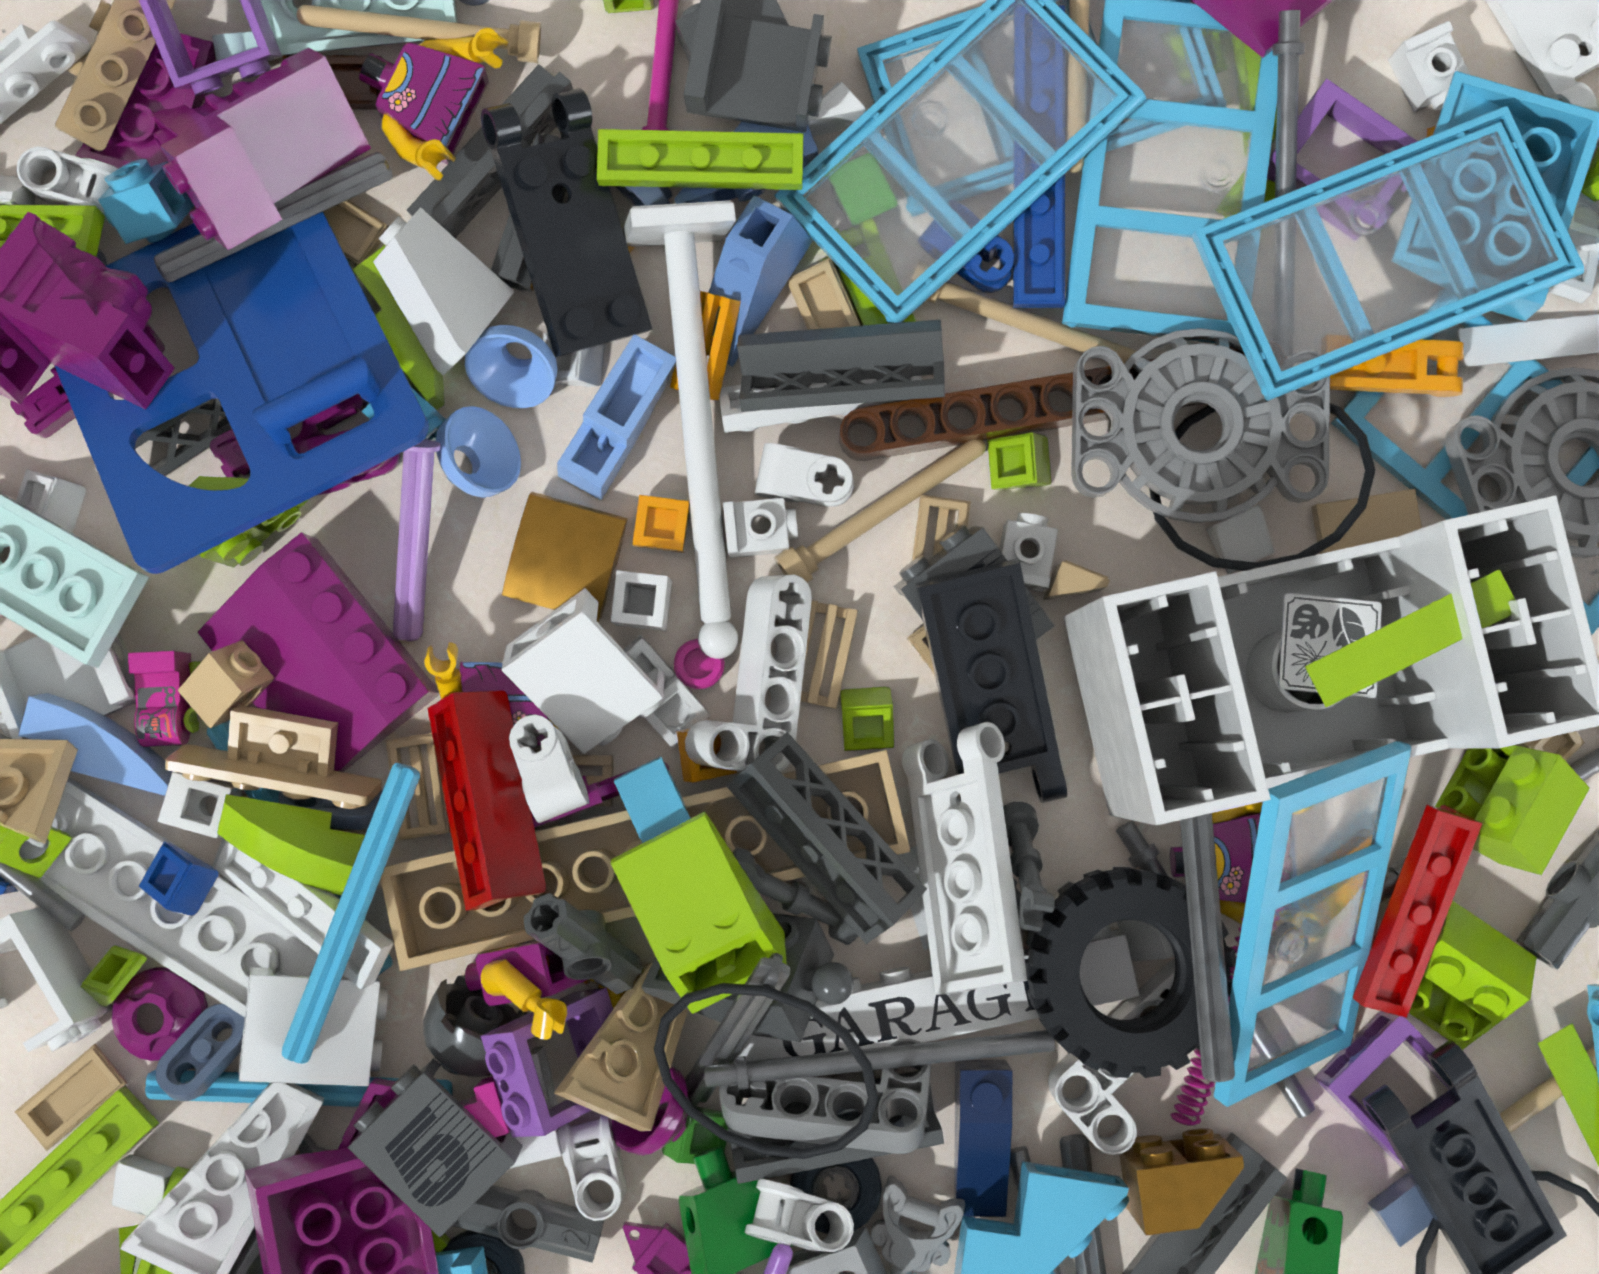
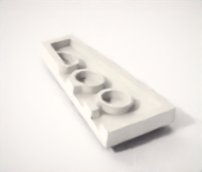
[120,1083,324,1274]

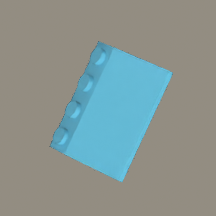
[1390,71,1599,321]

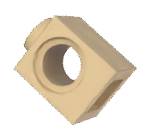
[178,640,274,729]

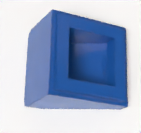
[138,841,219,916]

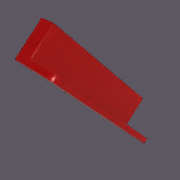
[427,690,546,911]
[1352,804,1482,1018]

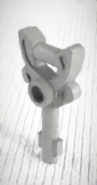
[871,1175,965,1274]

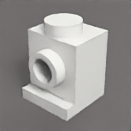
[1388,21,1470,112]
[723,498,798,558]
[999,513,1058,592]
[157,772,243,839]

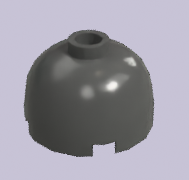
[423,975,527,1077]

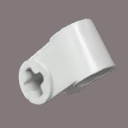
[16,146,118,223]
[755,443,854,507]
[509,715,589,823]
[558,1114,627,1221]
[745,1179,854,1252]

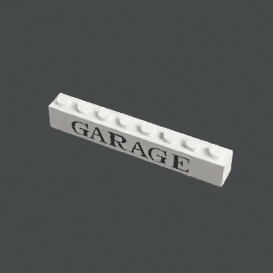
[720,925,1139,1063]

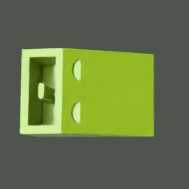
[611,811,787,1014]

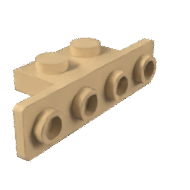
[55,0,176,151]
[165,705,382,809]

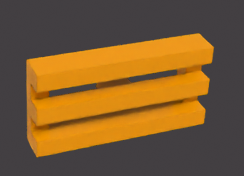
[670,291,741,400]

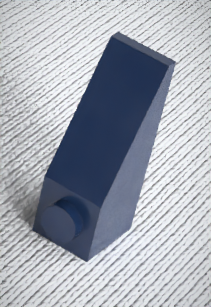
[954,1060,1013,1217]

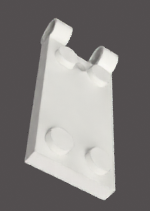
[1485,0,1599,112]
[902,722,1028,995]

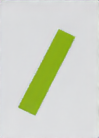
[1305,569,1515,707]
[1537,1023,1599,1166]

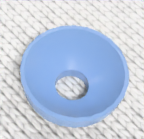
[464,325,558,408]
[436,406,521,498]

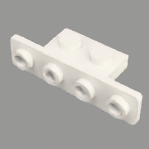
[0,21,91,125]

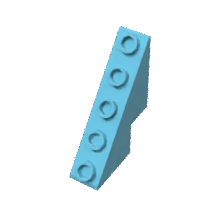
[954,1161,1129,1274]

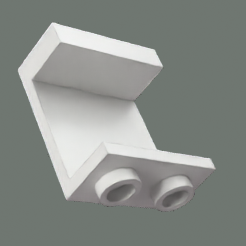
[502,588,664,754]
[0,632,136,739]
[0,908,113,1052]
[239,967,388,1086]

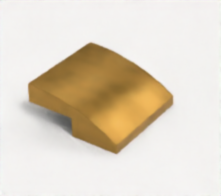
[502,492,628,622]

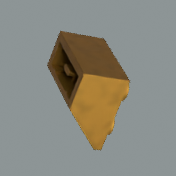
[1119,1128,1244,1236]

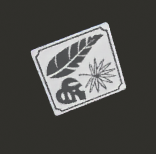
[1279,593,1382,698]

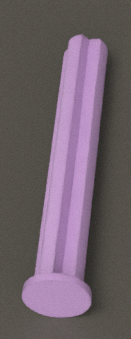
[393,439,441,641]

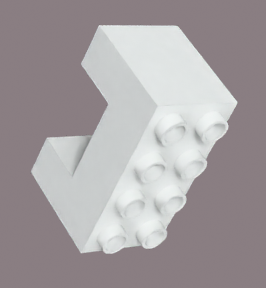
[1063,495,1599,825]

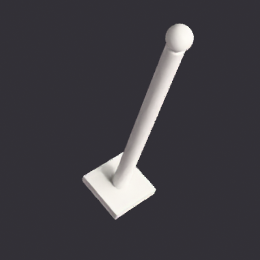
[623,200,738,659]

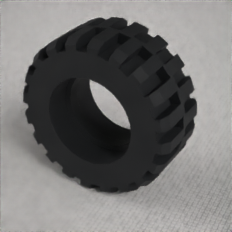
[1025,867,1236,1078]

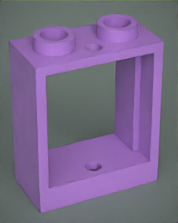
[139,0,282,95]
[1267,78,1422,242]
[481,988,613,1137]
[1314,1011,1450,1171]

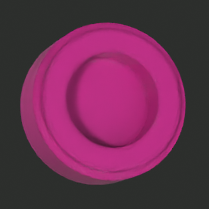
[674,639,725,690]

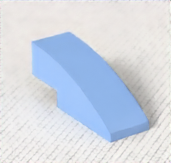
[557,334,676,500]
[18,693,174,796]

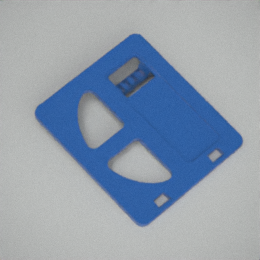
[54,212,429,574]

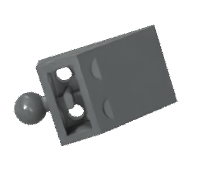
[642,913,854,1042]

